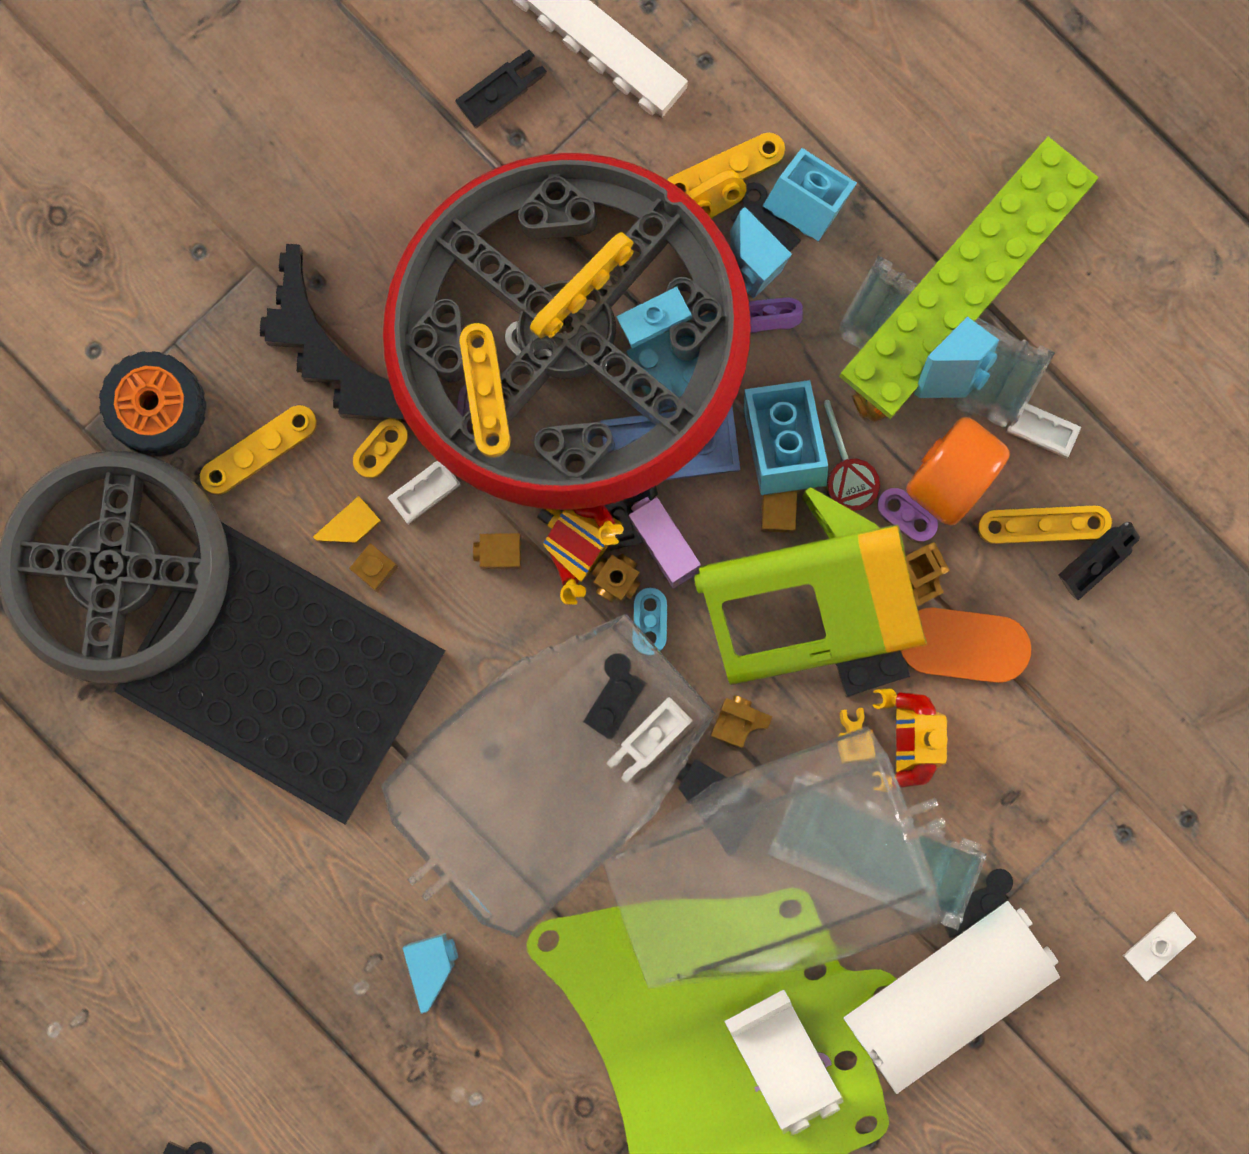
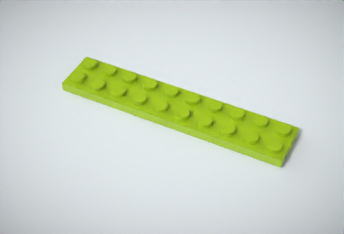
[839,136,1099,419]

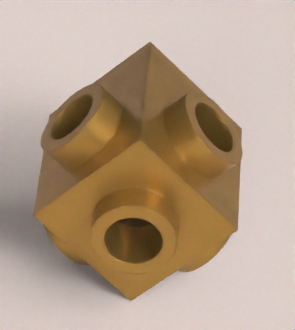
[592,553,641,603]

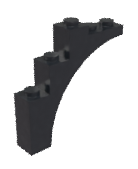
[260,244,407,423]

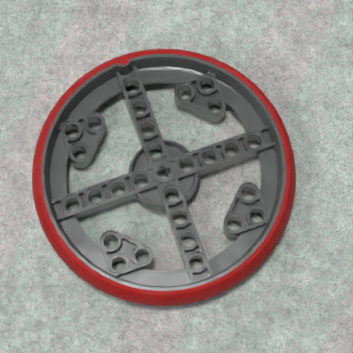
[383,153,751,510]

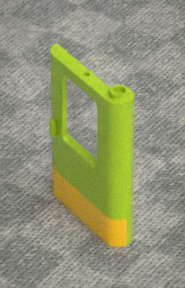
[694,524,927,685]

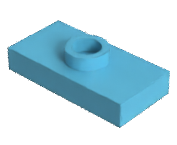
[616,287,693,348]

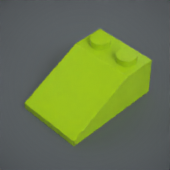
[801,487,879,539]

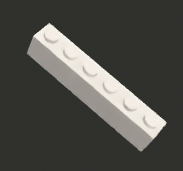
[512,0,688,117]

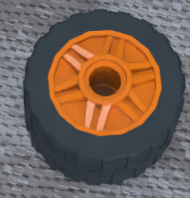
[99,351,206,456]

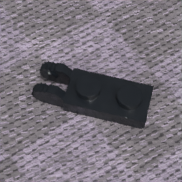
[455,50,547,129]

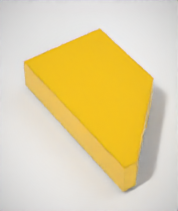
[313,496,381,543]

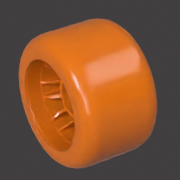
[906,417,1010,526]

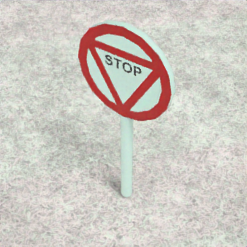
[824,400,880,511]

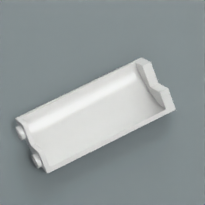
[844,901,1060,1094]

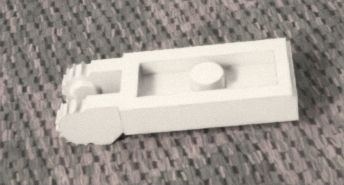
[607,697,693,783]

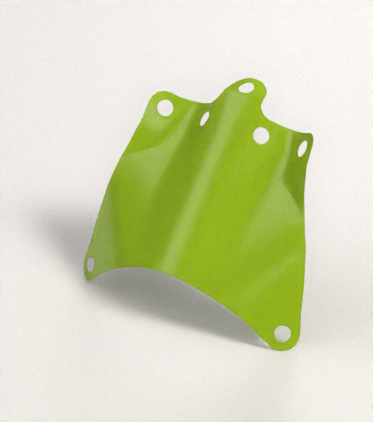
[527,887,897,1154]

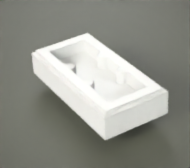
[1006,401,1081,458]
[388,461,461,525]
[1123,911,1196,981]

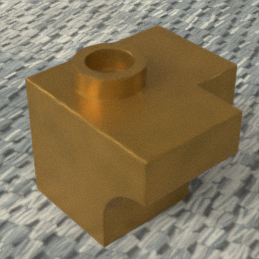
[905,542,950,607]
[711,695,773,748]

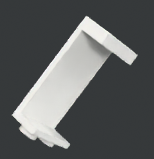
[724,990,843,1135]

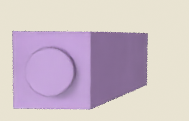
[629,497,701,589]

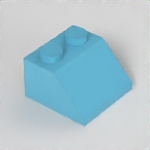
[763,148,857,241]
[730,207,792,299]
[914,317,999,398]
[402,933,458,1013]

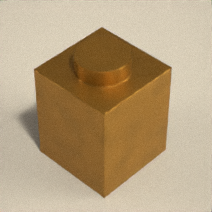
[761,490,797,533]
[473,533,521,569]
[349,543,398,592]

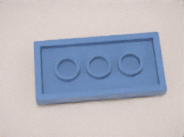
[600,406,740,481]

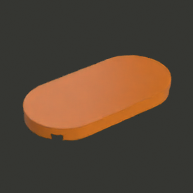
[901,608,1032,683]

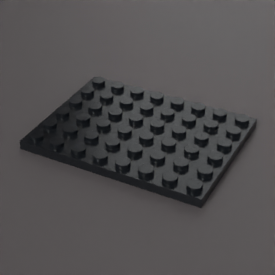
[114,522,446,825]

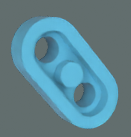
[633,588,667,655]

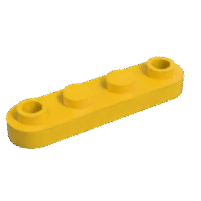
[667,133,785,194]
[530,232,634,339]
[460,323,510,458]
[200,405,317,495]
[978,506,1112,544]

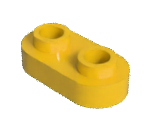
[687,171,746,218]
[353,419,408,479]

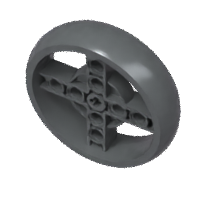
[0,451,229,684]

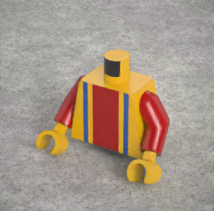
[537,505,624,605]
[873,688,948,792]

